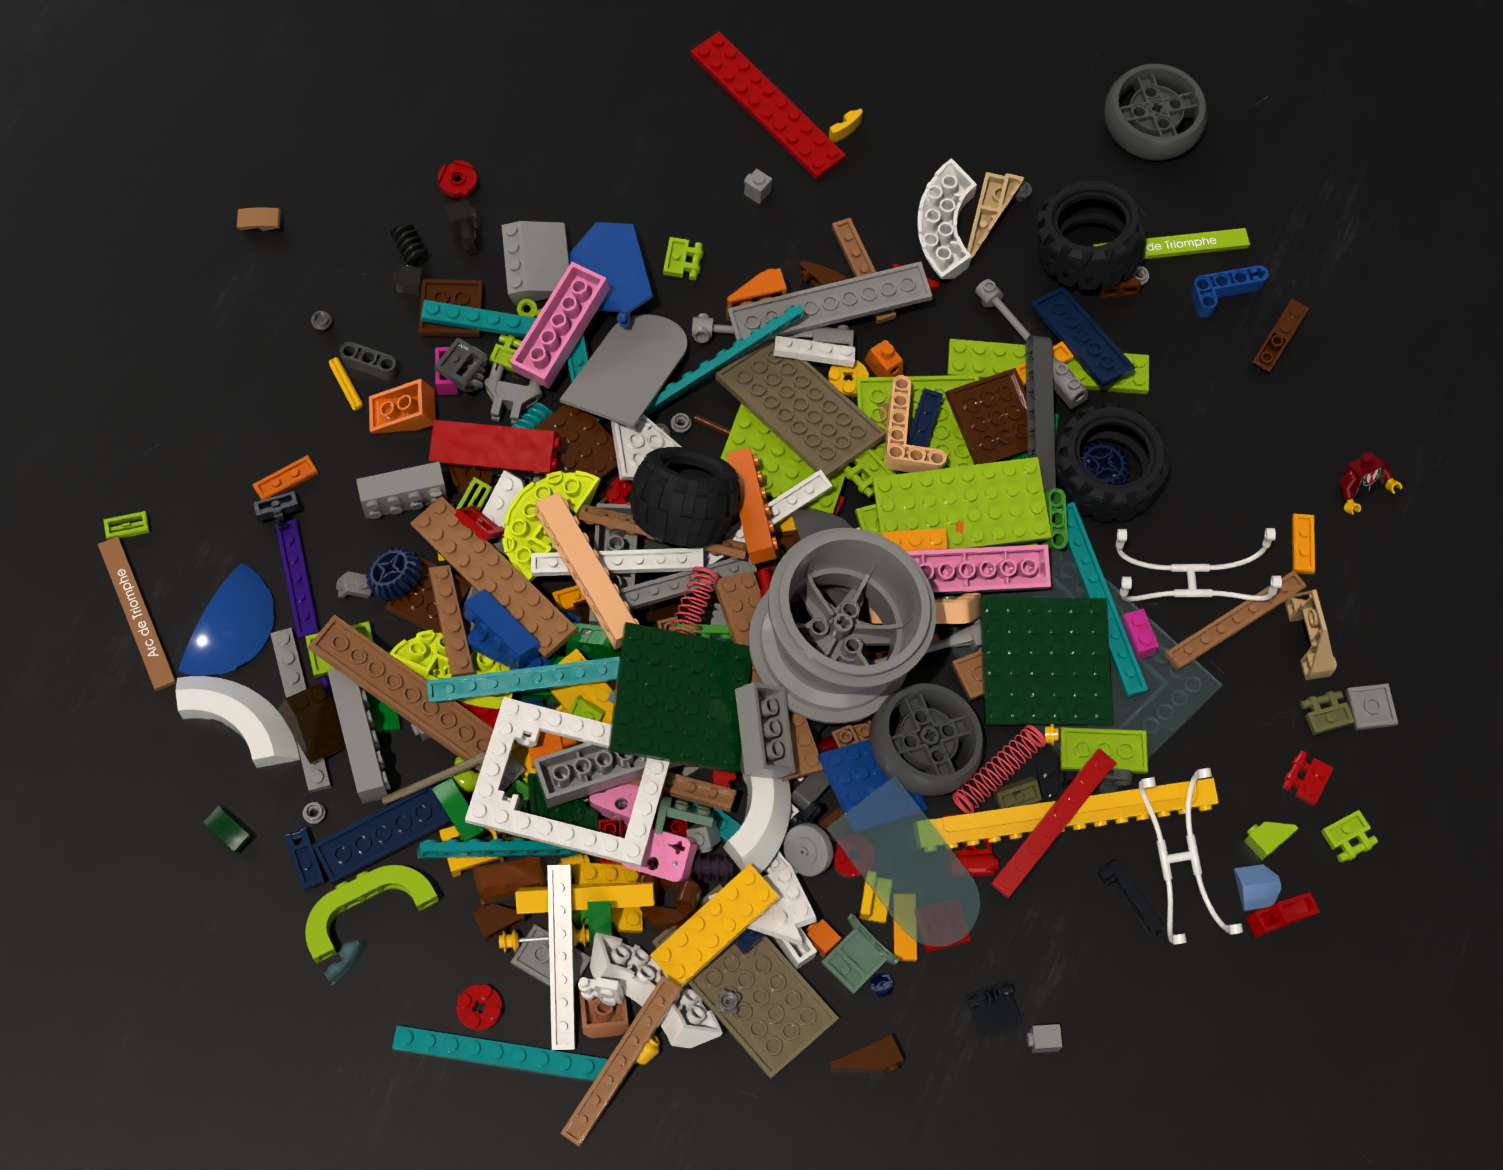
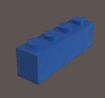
[464,589,540,669]

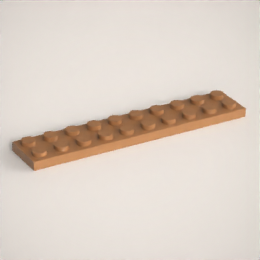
[410,496,578,660]
[713,571,823,782]
[307,614,493,772]

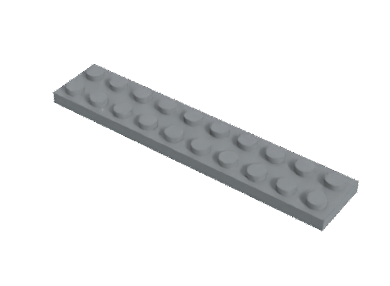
[728,261,932,341]

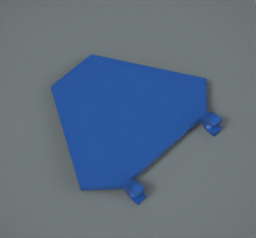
[569,222,653,327]

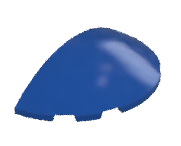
[178,563,275,676]

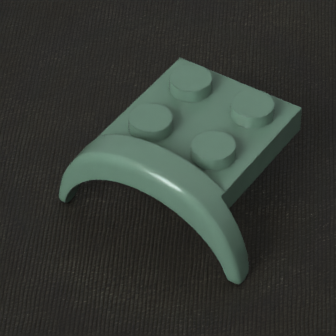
[655,796,714,834]
[821,914,900,995]

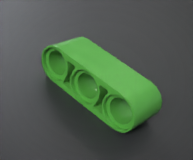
[1042,488,1068,550]

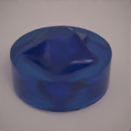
[870,973,893,997]

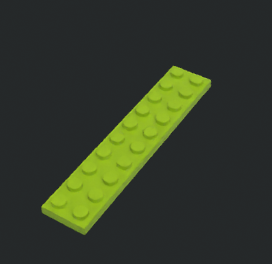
[947,339,1149,394]

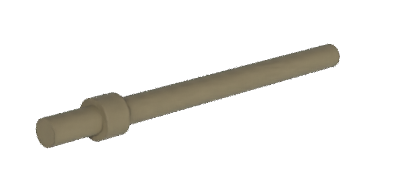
[381,750,486,805]

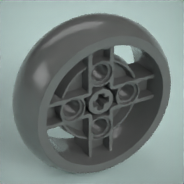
[1104,64,1208,161]
[869,683,984,796]

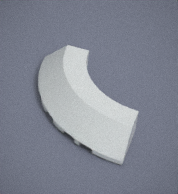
[917,158,977,279]
[175,676,300,768]
[723,752,791,874]
[590,932,722,1048]

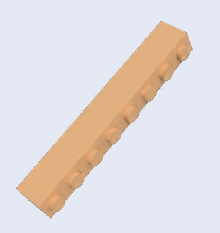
[535,493,639,650]

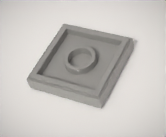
[1345,683,1398,730]

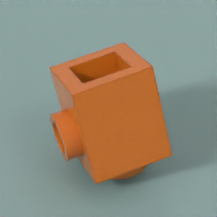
[806,919,841,958]

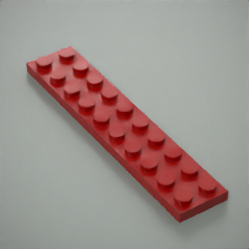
[690,31,846,180]

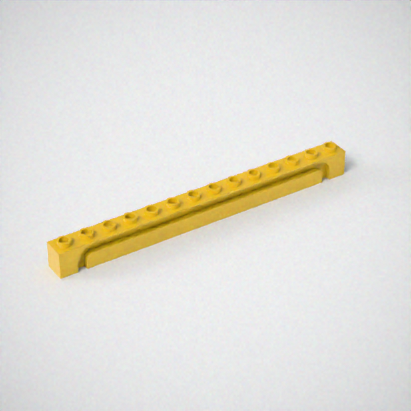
[913,778,1218,853]

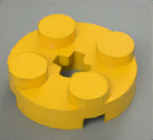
[828,360,869,397]

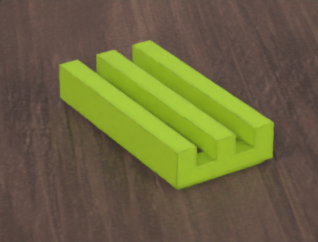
[456,477,492,510]
[103,511,150,540]

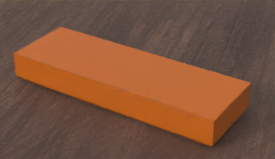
[252,455,318,500]

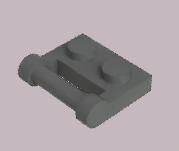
[434,337,488,390]

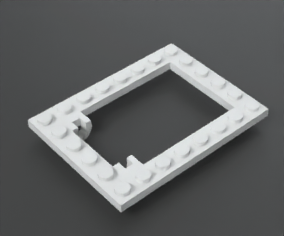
[465,697,670,868]

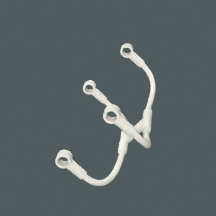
[1115,528,1282,602]
[1139,768,1243,945]

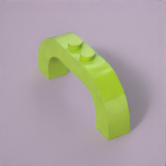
[305,865,439,964]

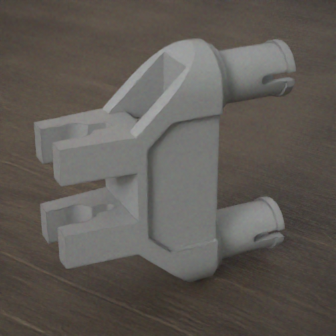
[484,362,543,425]

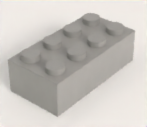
[356,462,448,519]
[735,682,795,779]

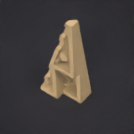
[967,172,1024,260]

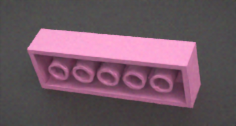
[510,262,610,389]

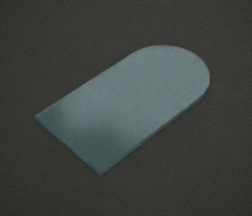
[826,776,980,947]

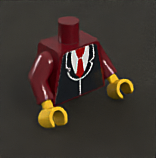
[1340,452,1402,515]

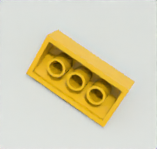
[549,649,614,724]

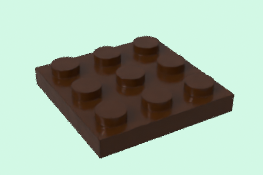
[418,279,483,337]
[385,555,471,633]

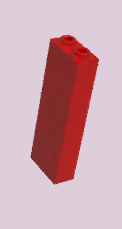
[429,420,562,475]

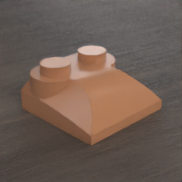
[579,992,629,1038]

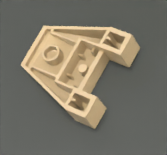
[1285,590,1337,680]

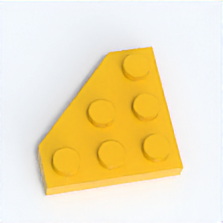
[574,862,643,933]

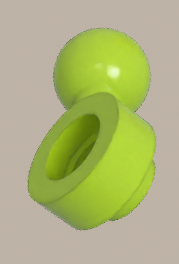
[516,299,543,317]

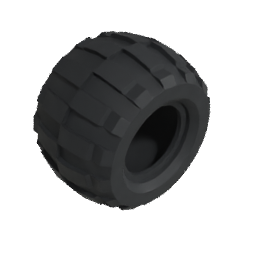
[630,447,740,547]

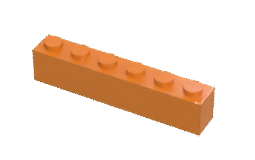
[726,447,779,565]

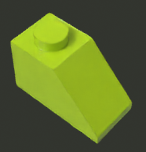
[1244,822,1298,860]

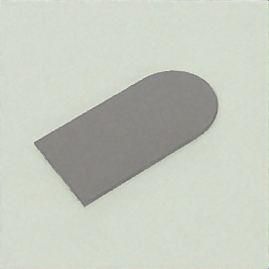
[560,315,687,428]

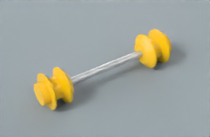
[499,924,590,953]

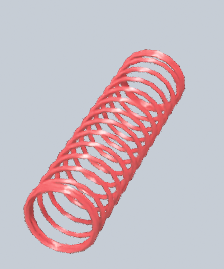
[669,566,718,635]
[952,725,1046,814]

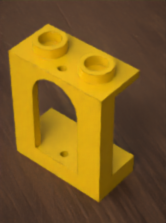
[439,826,504,877]

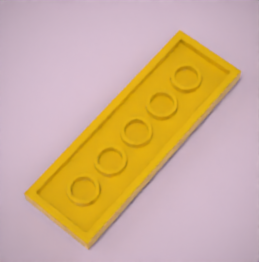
[650,864,781,988]

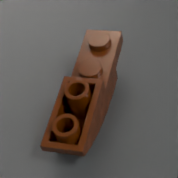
[798,261,862,319]
[1252,299,1309,372]

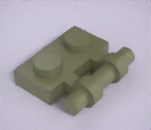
[1300,691,1355,735]

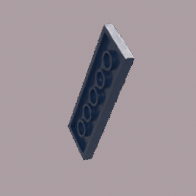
[1030,287,1135,388]
[312,785,452,885]

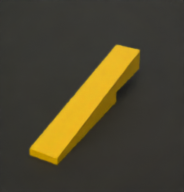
[515,882,655,914]

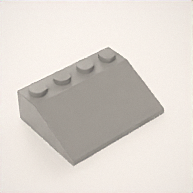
[502,221,570,305]

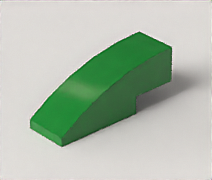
[432,778,484,842]
[587,901,612,946]

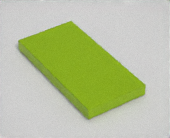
[1059,727,1148,774]

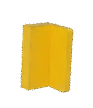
[859,871,892,923]

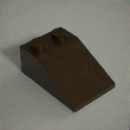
[278,683,346,764]

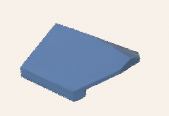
[1233,864,1282,912]

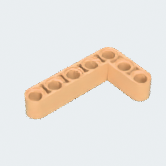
[884,375,947,473]
[869,593,981,624]

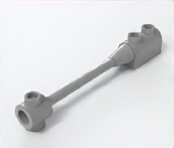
[975,279,1088,409]
[692,313,854,347]
[865,617,981,665]

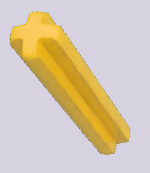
[329,357,363,411]

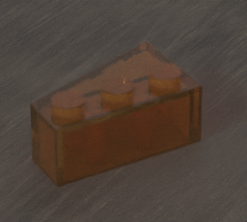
[472,856,546,905]

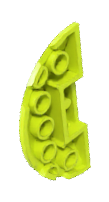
[502,471,601,582]
[389,630,513,709]

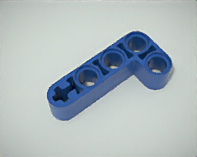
[1190,266,1269,318]

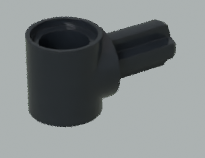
[788,801,822,829]

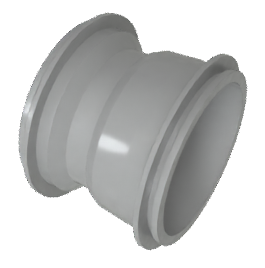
[748,528,936,724]

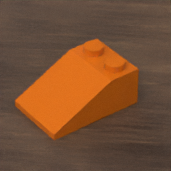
[726,268,787,321]
[369,379,436,434]

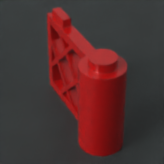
[943,814,999,878]

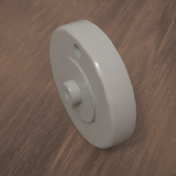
[783,823,833,877]

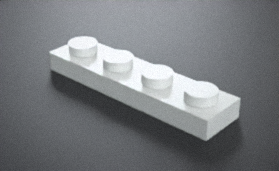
[773,336,855,367]

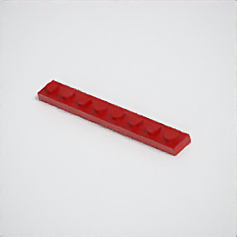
[990,748,1116,898]

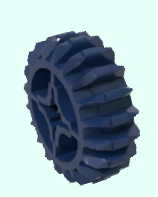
[1080,440,1130,485]
[366,546,423,601]

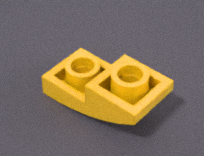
[829,109,863,143]

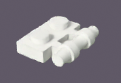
[578,977,624,1006]

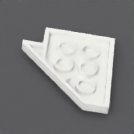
[611,414,681,481]
[708,866,816,945]

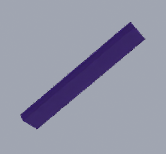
[275,519,319,640]

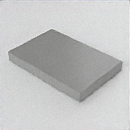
[511,924,591,988]

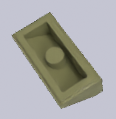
[993,777,1042,809]

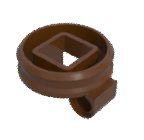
[636,873,702,929]

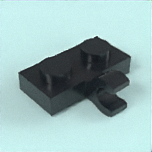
[253,491,299,529]
[1034,758,1076,803]

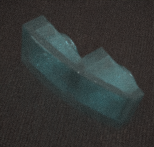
[324,940,362,985]

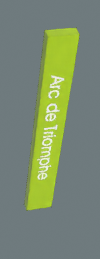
[1093,228,1250,260]

